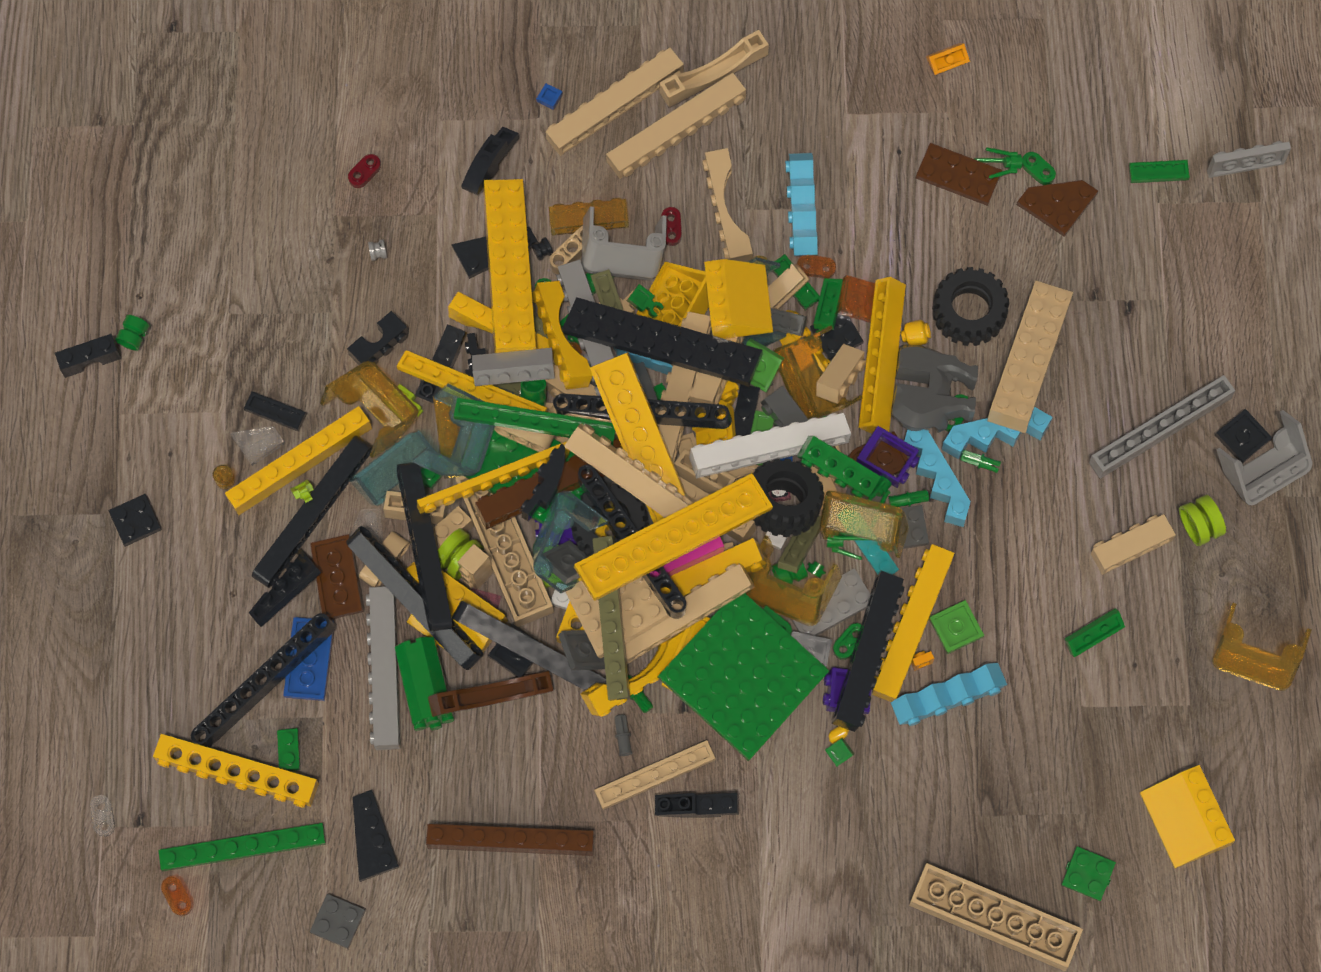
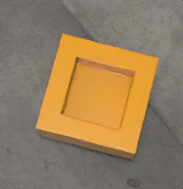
[911,651,934,671]

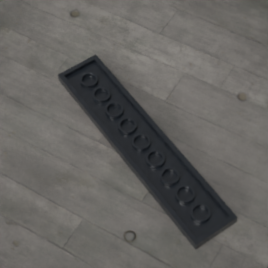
[562,297,763,386]

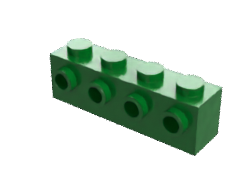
[797,436,881,499]

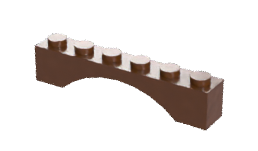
[428,671,553,717]

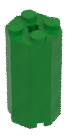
[395,637,454,731]

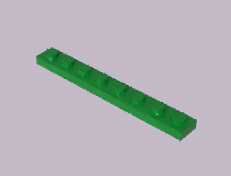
[454,397,616,445]
[158,823,326,872]

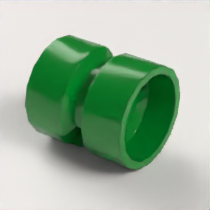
[115,315,150,351]
[520,380,546,407]
[771,563,808,589]

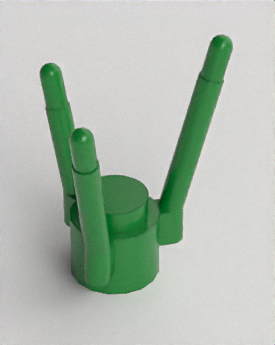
[974,147,1022,179]
[848,475,892,527]
[827,531,873,560]

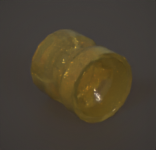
[212,465,235,490]

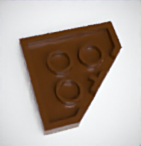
[1017,180,1098,237]

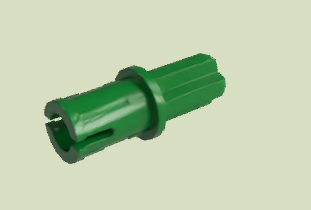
[960,450,1001,473]
[888,490,929,509]
[628,675,653,713]

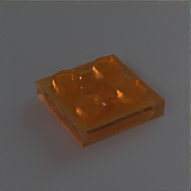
[838,275,875,323]

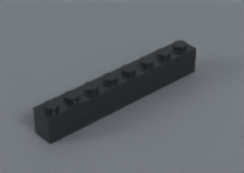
[831,571,905,732]

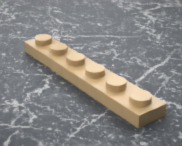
[594,740,716,810]

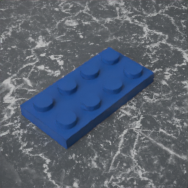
[283,617,335,701]

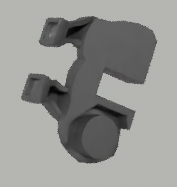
[892,344,978,433]

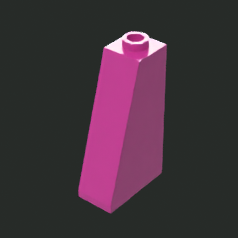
[649,537,724,577]

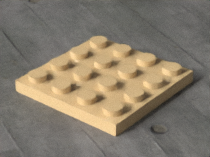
[565,577,670,659]

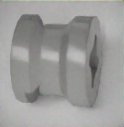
[368,239,387,261]

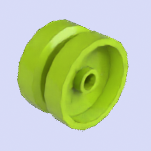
[1179,495,1226,546]
[437,528,484,580]

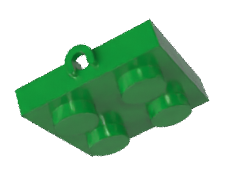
[1061,847,1116,901]

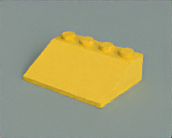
[704,259,773,339]
[636,262,709,327]
[407,571,507,669]
[1140,765,1235,869]

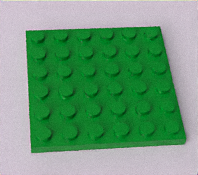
[657,593,829,761]

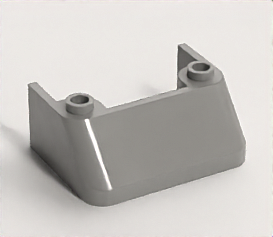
[581,206,666,280]
[1217,410,1312,505]

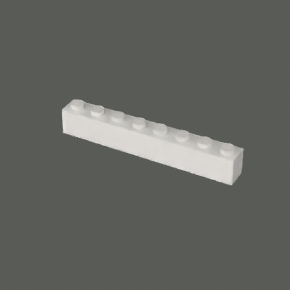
[689,413,851,478]

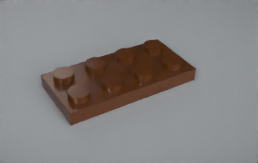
[915,143,1002,206]
[310,534,364,620]

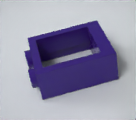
[857,426,920,488]

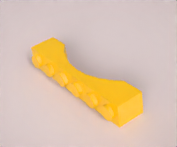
[532,281,593,390]
[448,292,554,359]
[580,630,685,717]

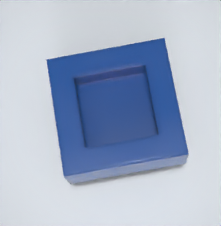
[536,83,563,110]

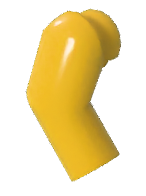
[828,726,849,744]

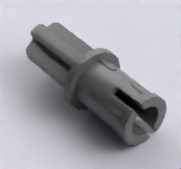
[615,715,632,756]

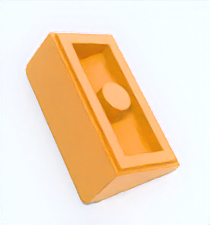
[926,43,970,75]

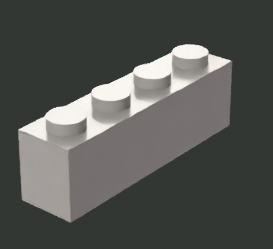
[472,348,555,386]

